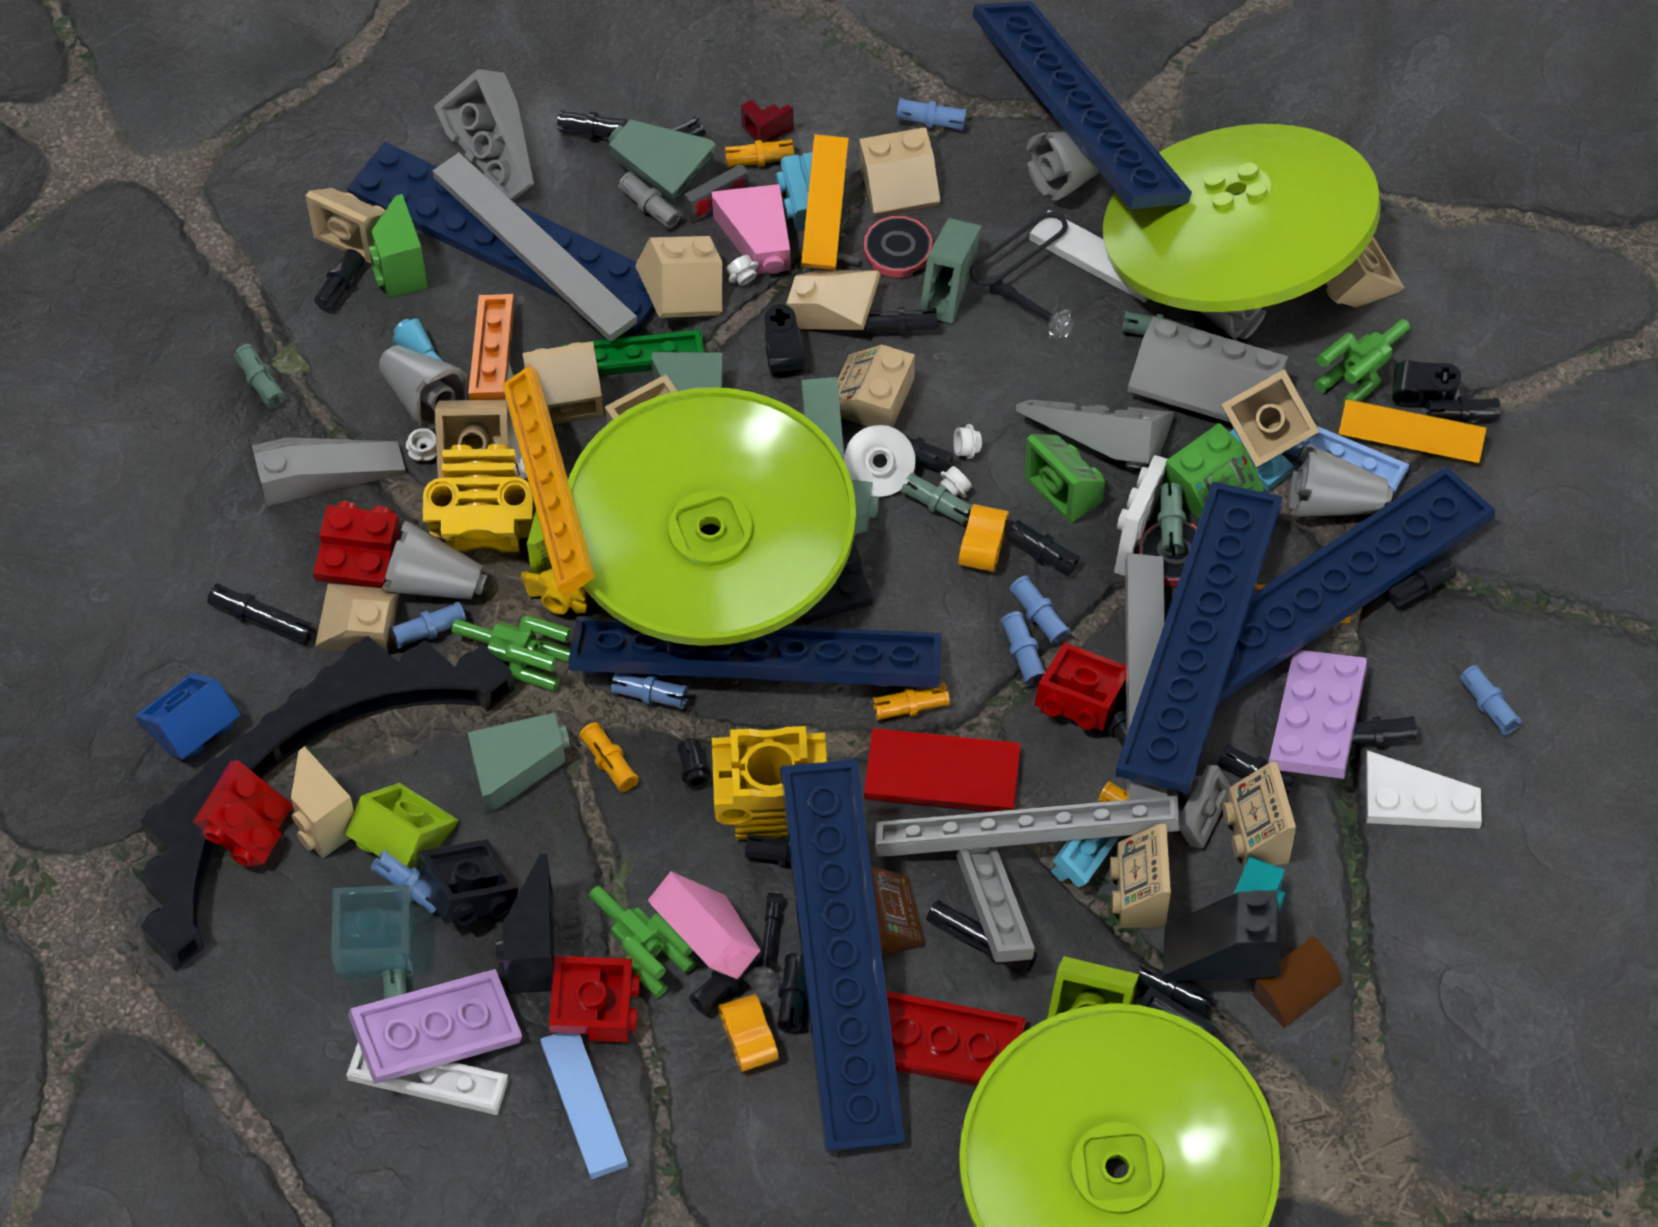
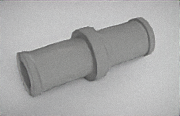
[618,171,681,230]

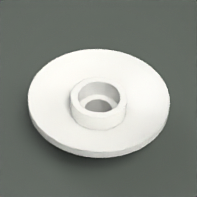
[844,425,915,497]

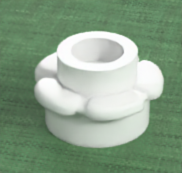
[726,255,759,286]
[953,424,982,459]
[406,428,437,461]
[939,466,972,498]

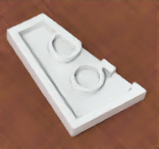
[1114,455,1168,576]
[1366,750,1482,829]

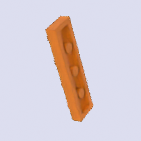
[468,294,515,400]

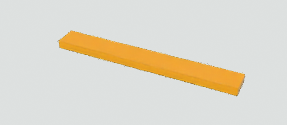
[502,365,595,597]

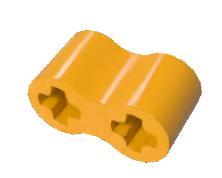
[958,504,1009,572]
[718,994,779,1072]

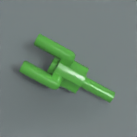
[1314,319,1410,406]
[452,615,571,692]
[589,886,697,998]

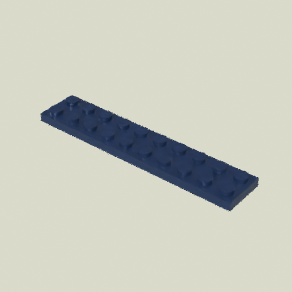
[972,1,1192,209]
[347,141,656,335]
[1219,466,1495,703]
[1116,481,1283,794]
[569,616,942,689]
[780,759,905,1152]

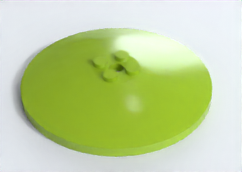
[1103,124,1381,312]
[568,387,856,646]
[959,1004,1280,1227]

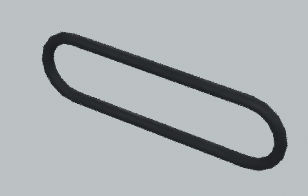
[969,212,1068,286]

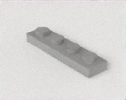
[956,847,1035,962]

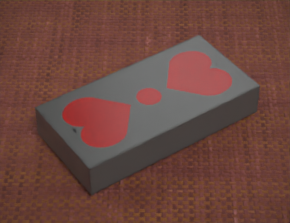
[684,164,749,223]

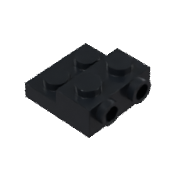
[801,540,873,624]
[417,839,519,925]

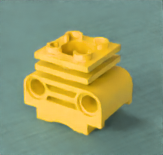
[423,444,536,553]
[712,726,827,840]

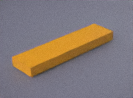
[801,134,848,271]
[1339,399,1487,463]

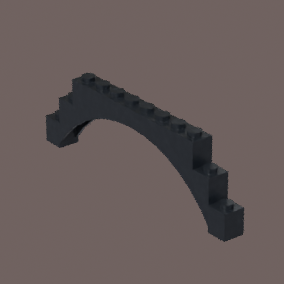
[140,636,515,972]

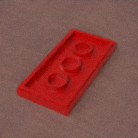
[864,728,1020,812]
[886,991,1026,1086]

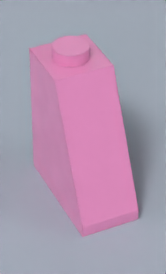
[712,184,791,274]
[648,871,761,979]

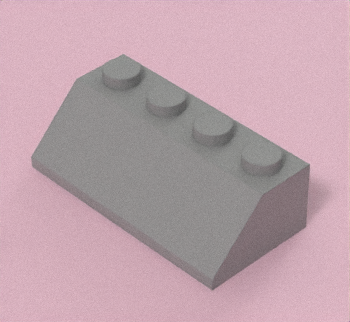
[1127,316,1288,422]

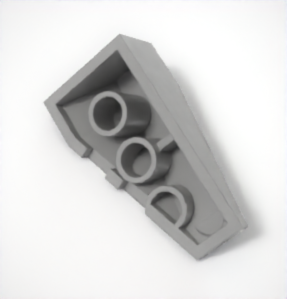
[434,69,534,202]
[1016,400,1173,468]
[252,437,406,506]

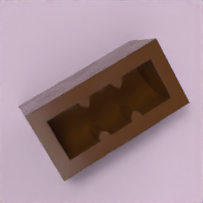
[1253,935,1341,1029]

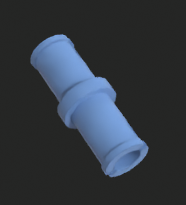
[896,98,966,131]
[1009,575,1071,645]
[390,602,466,649]
[1000,611,1045,686]
[1459,665,1522,735]
[611,673,689,709]
[370,849,436,914]

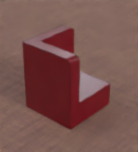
[741,99,794,143]

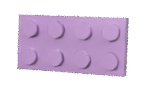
[1269,650,1367,779]
[348,969,522,1084]

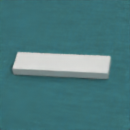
[1029,210,1149,303]
[347,1043,509,1115]

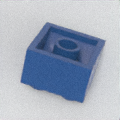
[134,673,241,759]

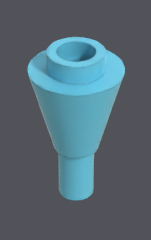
[392,318,442,361]

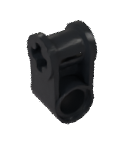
[764,304,805,374]
[1392,360,1461,407]

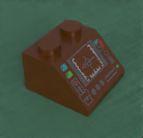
[871,866,924,955]

